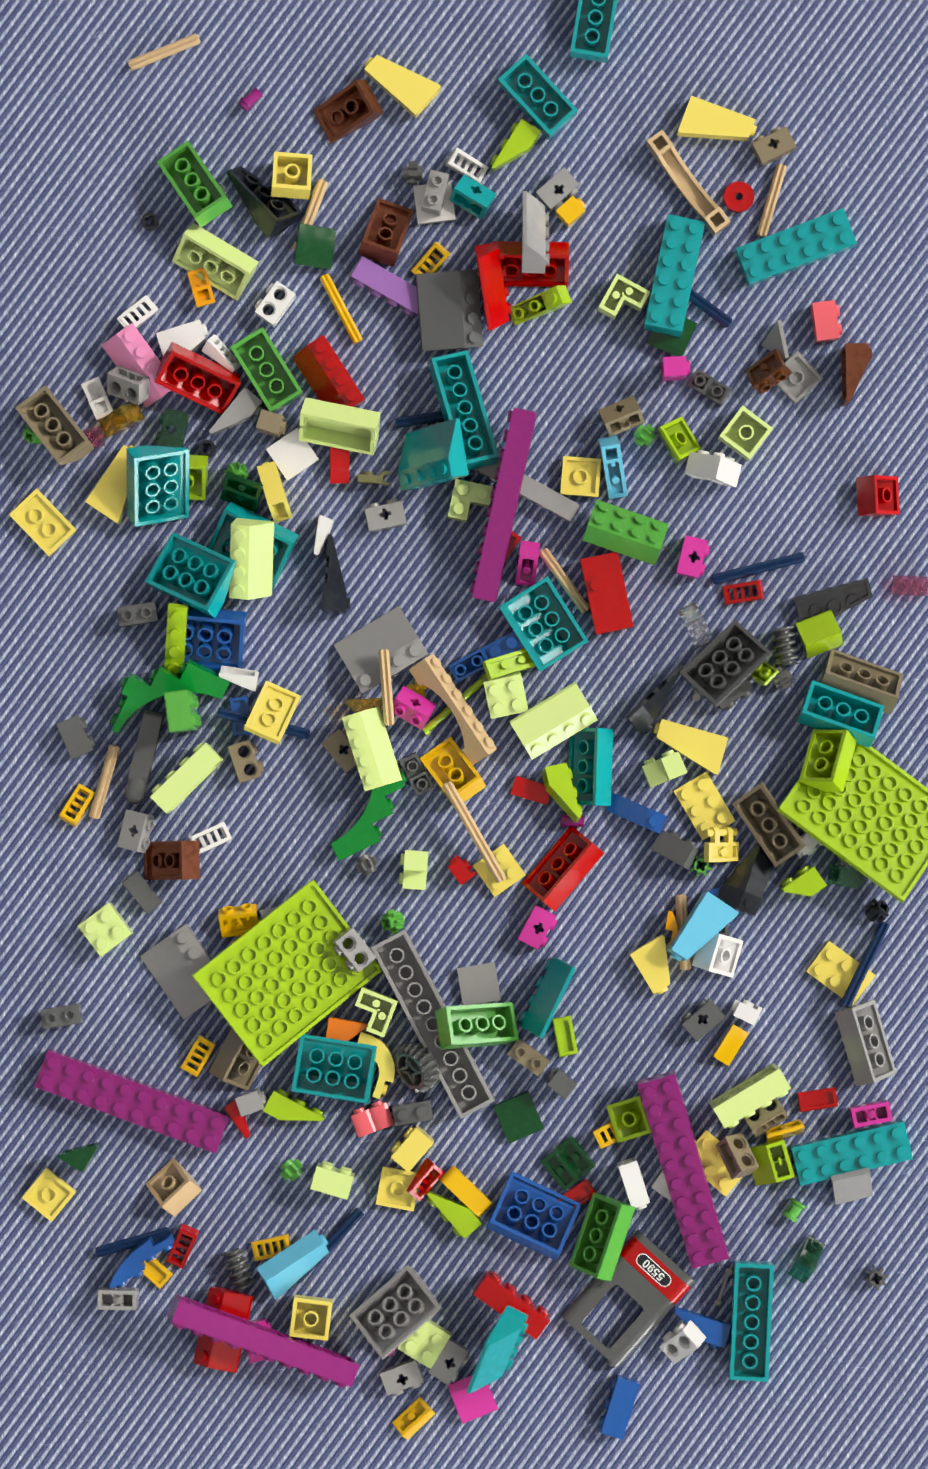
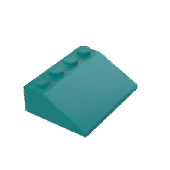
[398,418,469,491]
[126,445,189,527]
[208,502,299,591]
[145,532,236,618]
[499,576,589,672]
[519,956,576,1039]
[291,1034,377,1104]
[466,1305,528,1394]

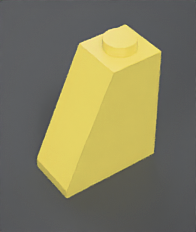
[257,461,293,523]
[629,934,670,995]

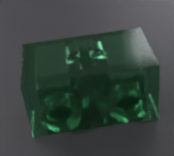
[156,408,190,448]
[827,864,864,889]

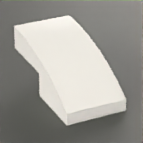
[81,376,114,420]

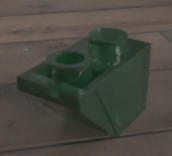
[787,1235,825,1283]

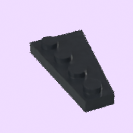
[793,578,873,622]

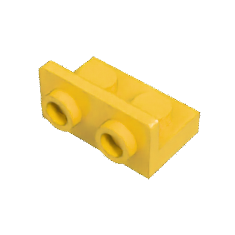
[218,903,259,938]

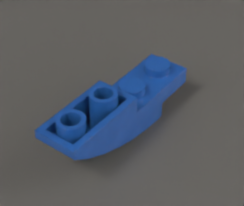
[448,631,524,682]
[109,1233,175,1289]

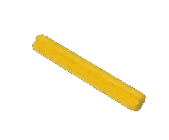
[320,274,362,344]

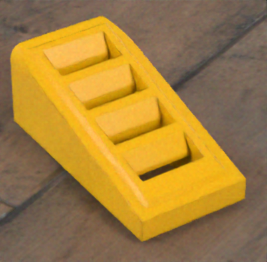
[411,242,451,275]
[59,783,95,828]
[181,1034,216,1077]
[593,1122,617,1149]
[251,1233,291,1261]

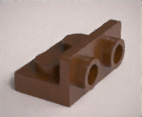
[745,349,792,394]

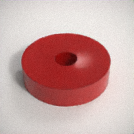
[723,181,754,213]

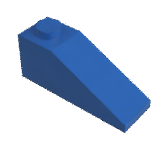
[606,793,667,834]
[673,1306,731,1349]

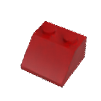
[856,475,900,516]

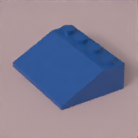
[184,606,247,671]
[486,1171,581,1260]

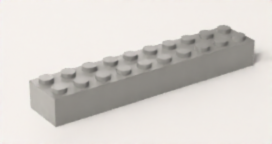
[371,929,495,1119]

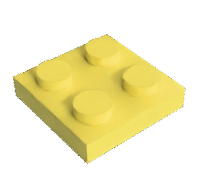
[560,456,601,498]
[473,844,526,897]
[376,1166,418,1212]
[22,1167,77,1222]

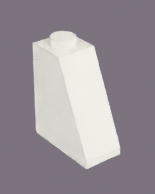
[156,320,209,356]
[617,1157,650,1210]

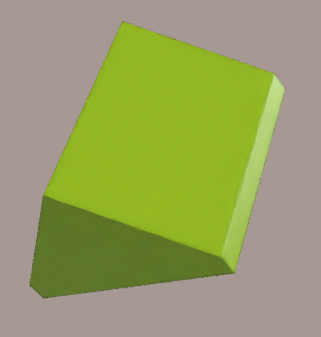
[656,416,701,464]
[795,609,843,659]
[606,1095,652,1143]

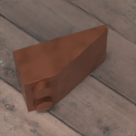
[313,79,384,143]
[358,198,414,267]
[841,343,872,406]
[144,841,200,880]

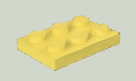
[9,488,77,557]
[243,681,301,745]
[673,772,735,841]
[806,940,875,1006]
[696,1130,742,1196]

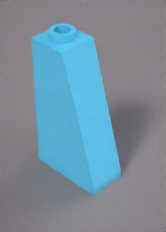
[667,891,739,962]
[257,1230,329,1300]

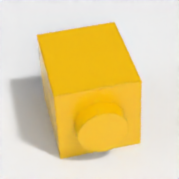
[555,196,586,228]

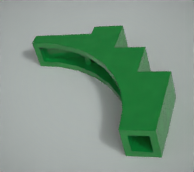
[109,659,230,733]
[331,771,407,861]

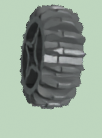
[394,1041,440,1093]

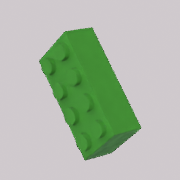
[157,141,232,227]
[230,327,304,413]
[582,499,669,565]
[164,690,202,734]
[435,1002,519,1049]
[569,1192,636,1281]

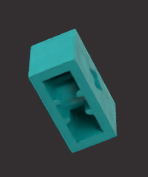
[449,174,497,220]

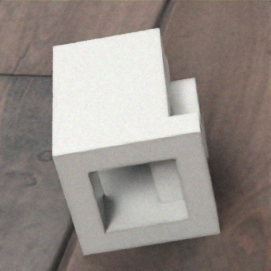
[797,832,822,858]
[731,999,762,1025]

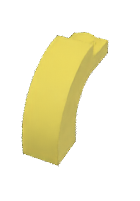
[357,1031,395,1099]

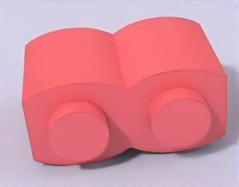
[350,1100,395,1138]

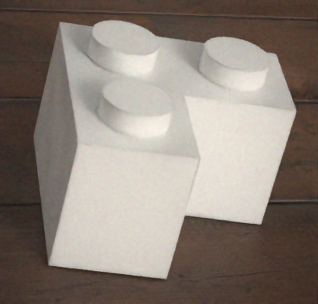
[685,450,742,487]

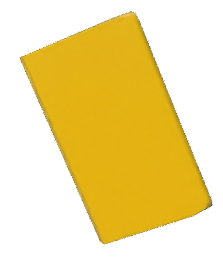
[712,1023,749,1066]
[765,1119,805,1142]
[392,1397,435,1439]

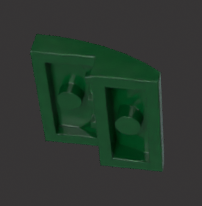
[292,223,336,270]
[647,318,698,356]
[220,471,263,512]
[493,1091,544,1144]
[540,1135,596,1191]

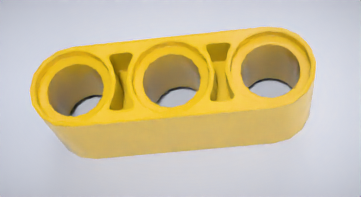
[440,1165,493,1218]

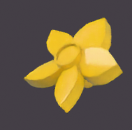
[406,680,428,698]

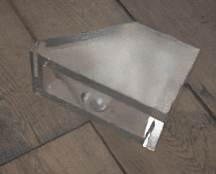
[677,602,713,650]

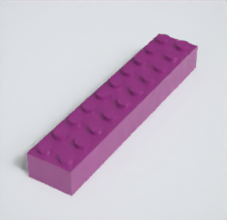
[470,407,538,602]
[34,1049,230,1153]
[637,1070,729,1269]
[166,1294,360,1388]

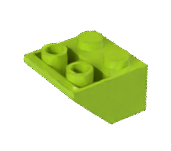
[779,865,827,897]
[750,1138,795,1186]

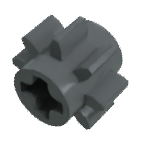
[403,161,423,185]
[771,666,793,690]
[355,853,379,876]
[863,1265,888,1290]

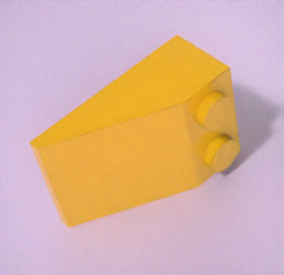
[419,736,486,807]

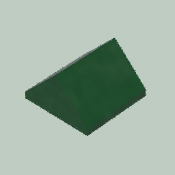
[58,1141,101,1173]

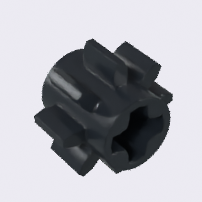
[865,898,889,923]

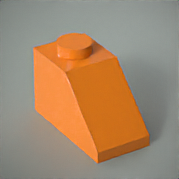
[326,1017,368,1041]

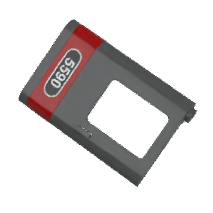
[561,1229,696,1368]

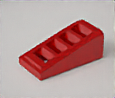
[722,580,764,605]
[224,1099,251,1139]
[406,1158,445,1202]
[166,1224,199,1269]

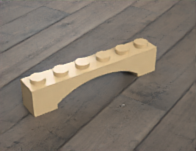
[646,130,731,237]
[409,653,497,765]

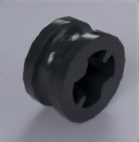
[141,213,159,231]
[198,440,216,458]

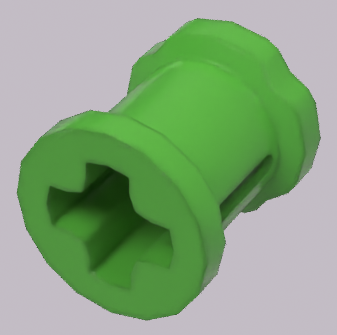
[782,1198,806,1223]

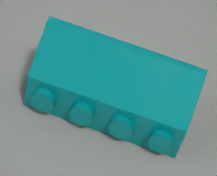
[568,728,613,806]

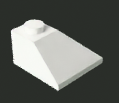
[692,933,743,978]

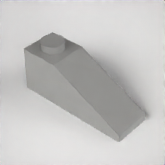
[208,387,264,436]

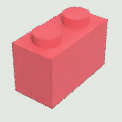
[810,300,842,344]

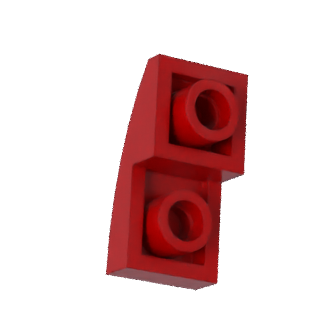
[329,447,349,484]

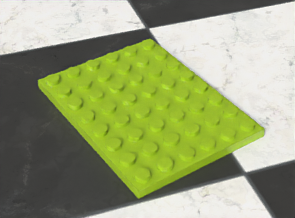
[777,744,928,903]
[191,879,382,1067]

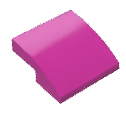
[447,1375,498,1424]

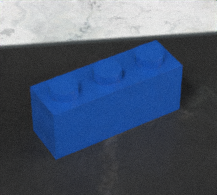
[598,1374,640,1440]

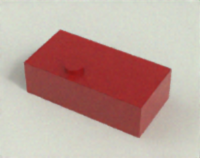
[580,552,634,636]

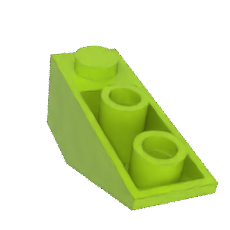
[490,119,541,173]
[511,285,572,326]
[749,662,779,686]
[541,763,582,823]
[263,1088,325,1121]
[427,1191,482,1239]

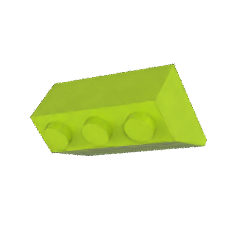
[189,455,208,501]
[799,729,857,792]

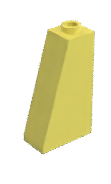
[364,55,441,119]
[677,96,757,141]
[85,445,133,525]
[653,719,728,775]

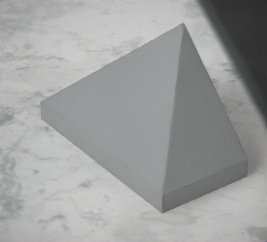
[761,320,789,360]

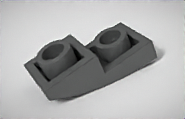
[687,369,731,406]
[399,751,434,796]
[121,870,162,914]

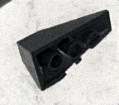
[227,166,303,238]
[321,534,351,614]
[624,664,683,734]
[717,842,774,916]

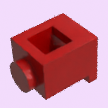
[448,855,477,885]

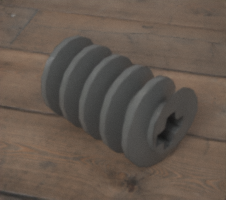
[771,626,800,666]
[221,1248,255,1291]

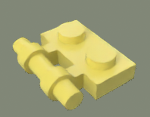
[703,826,739,862]

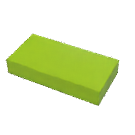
[552,1015,578,1057]

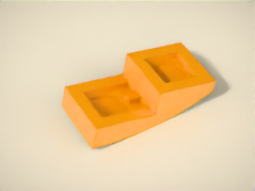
[187,267,216,308]
[665,910,678,944]

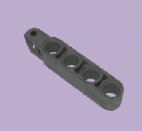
[125,709,164,804]

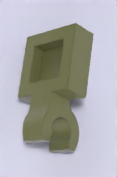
[357,471,391,486]

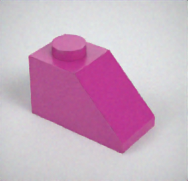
[515,540,540,586]

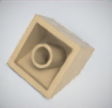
[146,1158,202,1217]

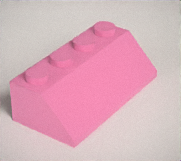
[101,323,171,408]

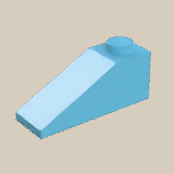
[598,435,628,499]

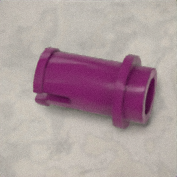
[238,87,263,111]
[560,813,584,828]

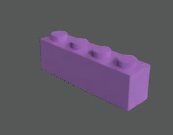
[351,256,419,317]

